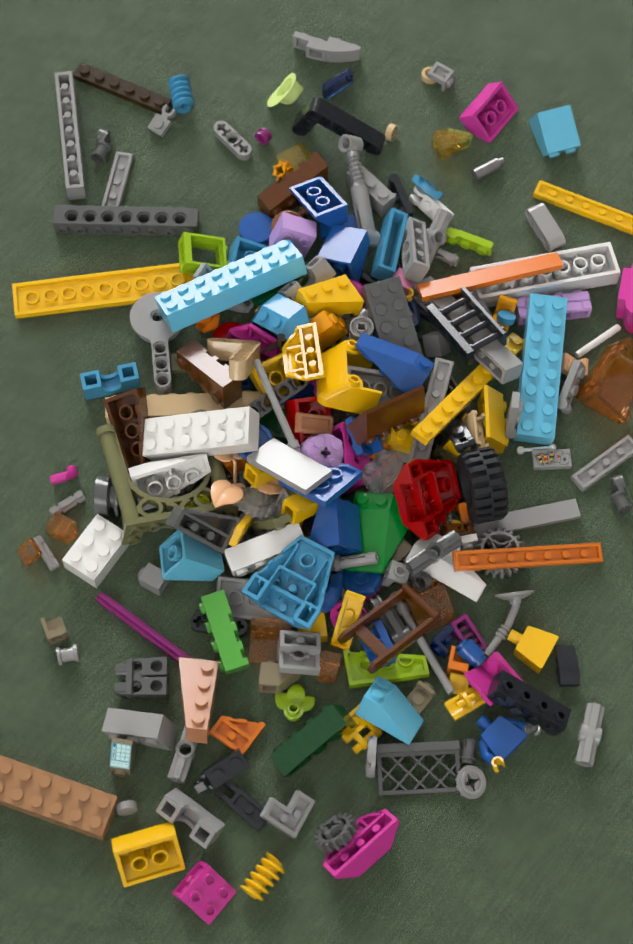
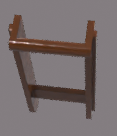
[338,583,443,674]

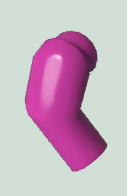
[50,465,78,485]

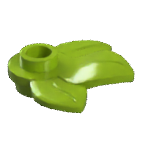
[275,684,315,722]

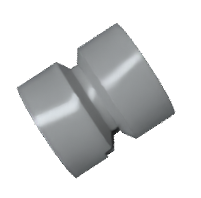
[349,316,374,341]

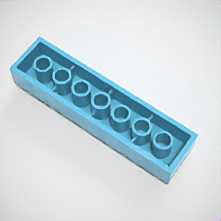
[155,239,307,333]
[513,293,568,445]

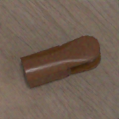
[441,522,476,536]

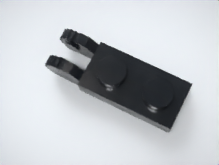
[215,781,268,832]

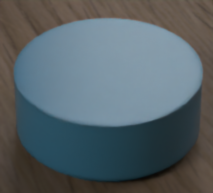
[496,310,516,326]

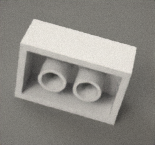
[62,514,129,588]

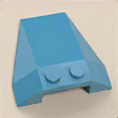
[241,535,335,630]

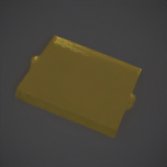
[275,143,312,172]

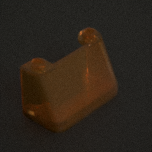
[575,337,633,424]

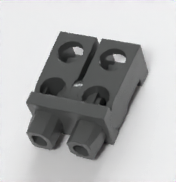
[115,657,169,700]

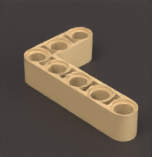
[207,338,261,380]

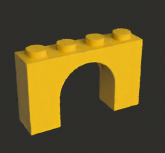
[243,462,319,526]

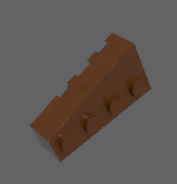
[258,151,328,219]
[176,340,242,409]
[103,387,152,473]

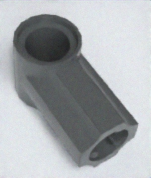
[379,609,411,645]

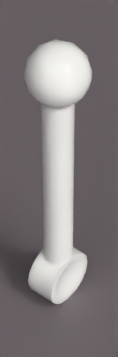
[517,444,556,455]

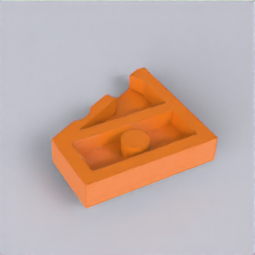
[209,716,266,755]

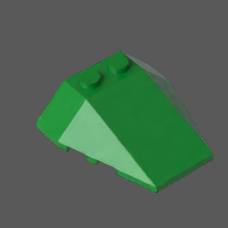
[343,492,408,574]

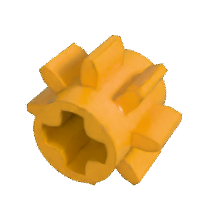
[272,160,295,182]

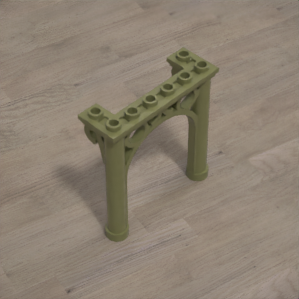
[96,409,241,545]

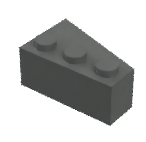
[165,506,241,554]

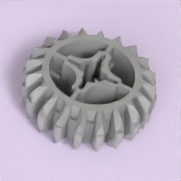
[473,526,524,579]

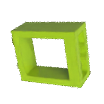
[178,232,228,274]

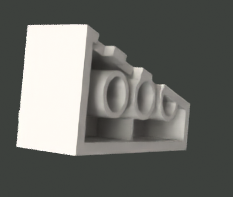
[224,523,304,578]

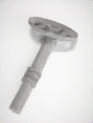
[484,590,534,658]

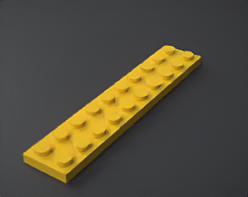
[12,263,194,319]

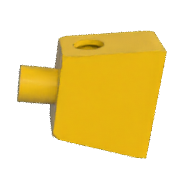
[507,626,559,674]

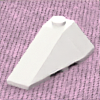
[128,453,211,511]
[406,534,486,602]

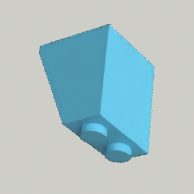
[528,105,581,158]
[159,531,224,581]

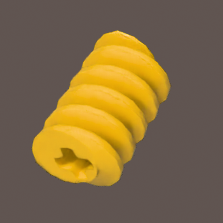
[240,852,285,901]

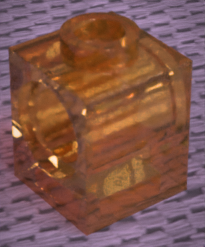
[45,512,78,545]
[316,650,342,684]

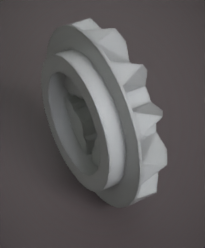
[454,765,486,799]

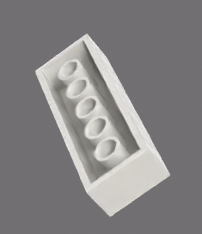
[143,406,260,462]

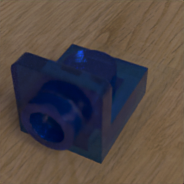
[430,624,454,659]

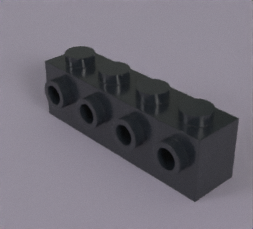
[486,670,572,736]

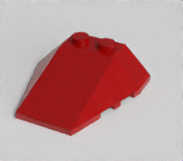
[393,459,462,541]

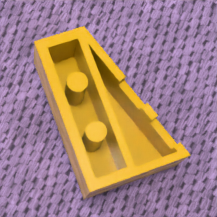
[294,274,364,317]

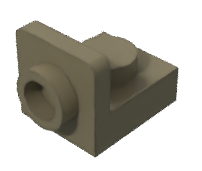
[406,680,435,715]

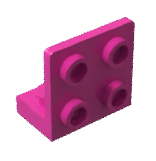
[464,651,524,706]
[172,860,236,925]

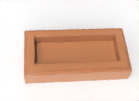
[295,413,333,435]

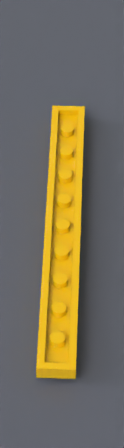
[411,332,523,446]

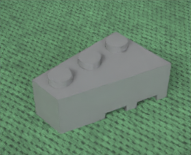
[102,708,179,751]

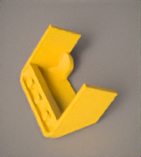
[316,339,382,414]

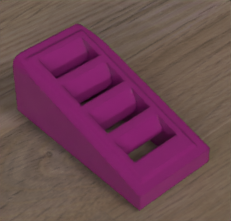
[447,613,488,650]

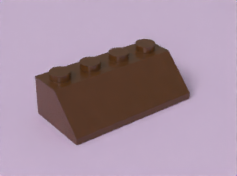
[347,385,425,446]

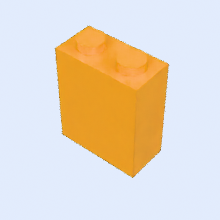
[310,310,348,351]

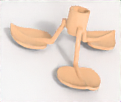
[211,453,284,508]

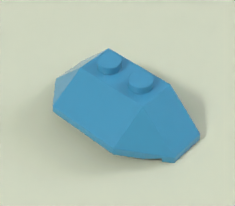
[250,293,310,341]

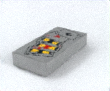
[531,449,572,470]

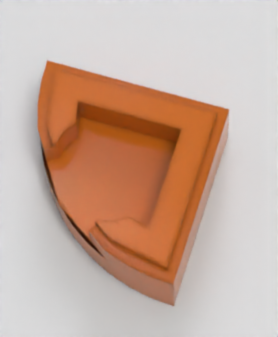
[455,502,469,523]

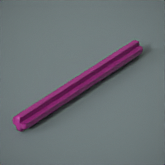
[95,592,191,663]

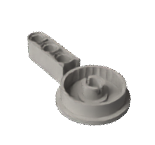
[130,292,181,395]

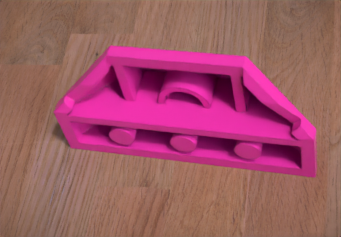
[227,323,285,361]
[323,809,399,879]

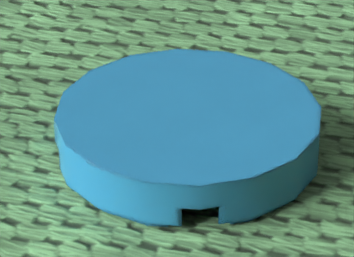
[412,174,443,201]

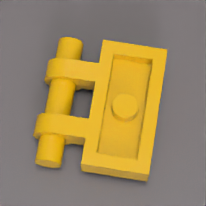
[341,704,383,754]

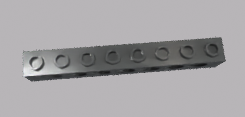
[53,205,199,237]

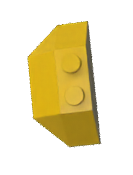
[282,322,326,381]

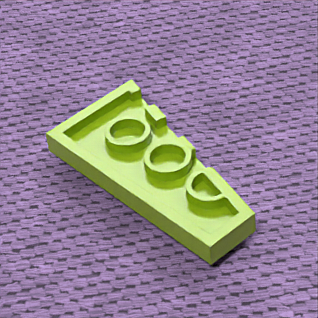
[343,650,430,689]

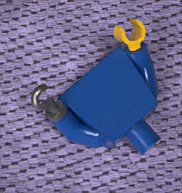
[476,715,542,773]

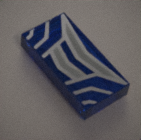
[322,68,353,99]

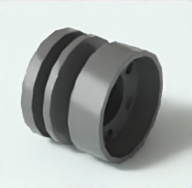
[94,476,134,517]

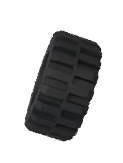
[457,447,509,524]

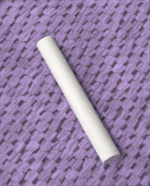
[574,324,621,359]

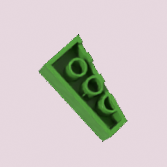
[198,589,249,675]

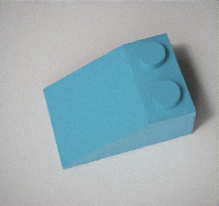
[355,676,424,745]

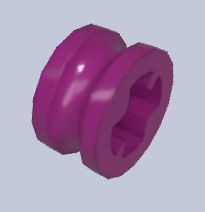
[255,127,272,145]

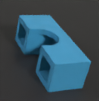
[80,362,141,400]

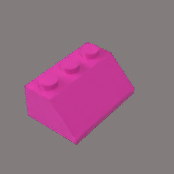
[459,82,519,143]

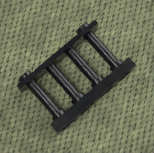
[426,286,507,366]

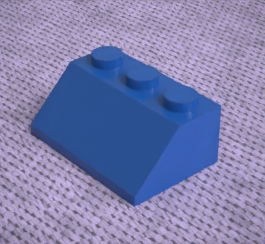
[289,176,348,227]

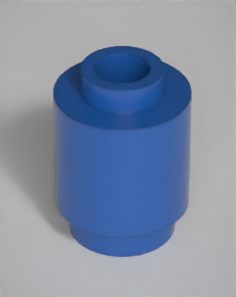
[456,639,486,668]

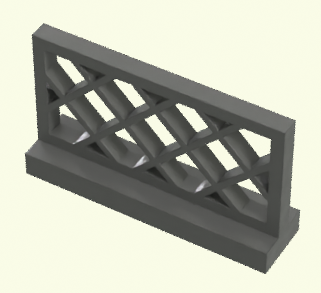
[376,741,460,796]

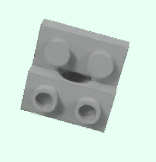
[277,630,321,676]

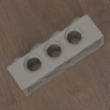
[401,216,430,283]

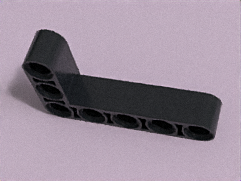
[292,97,386,155]

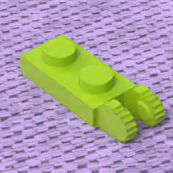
[446,228,493,256]

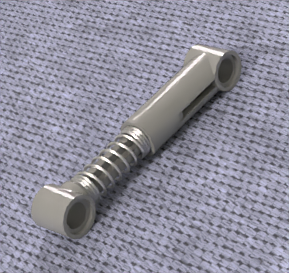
[338,134,380,248]

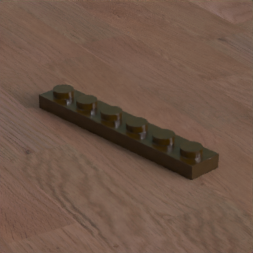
[73,62,172,115]

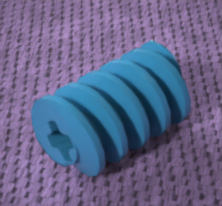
[168,75,194,114]

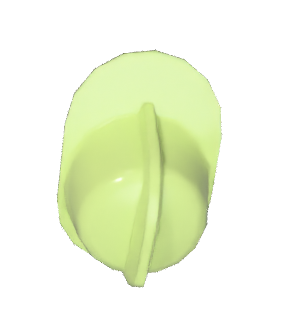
[267,73,303,107]

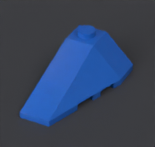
[355,333,434,394]

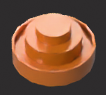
[196,313,220,333]

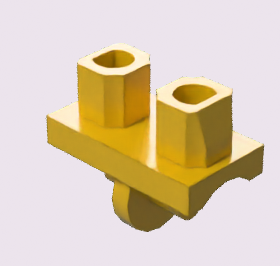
[444,687,486,721]

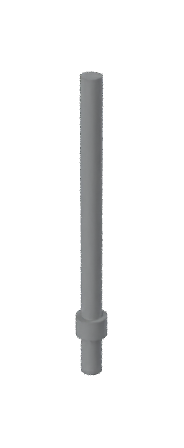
[253,359,301,453]
[390,591,455,695]

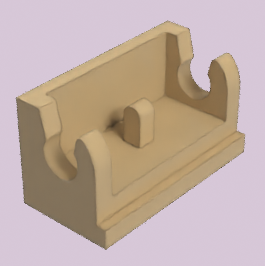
[463,410,489,451]

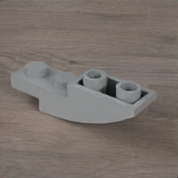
[293,31,361,62]

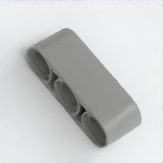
[525,203,566,252]

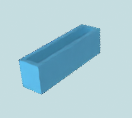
[370,207,408,280]

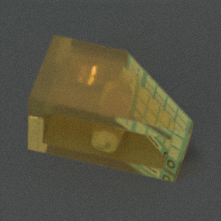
[431,127,473,160]

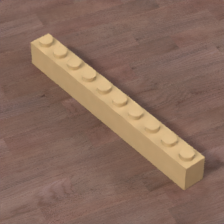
[105,390,285,424]

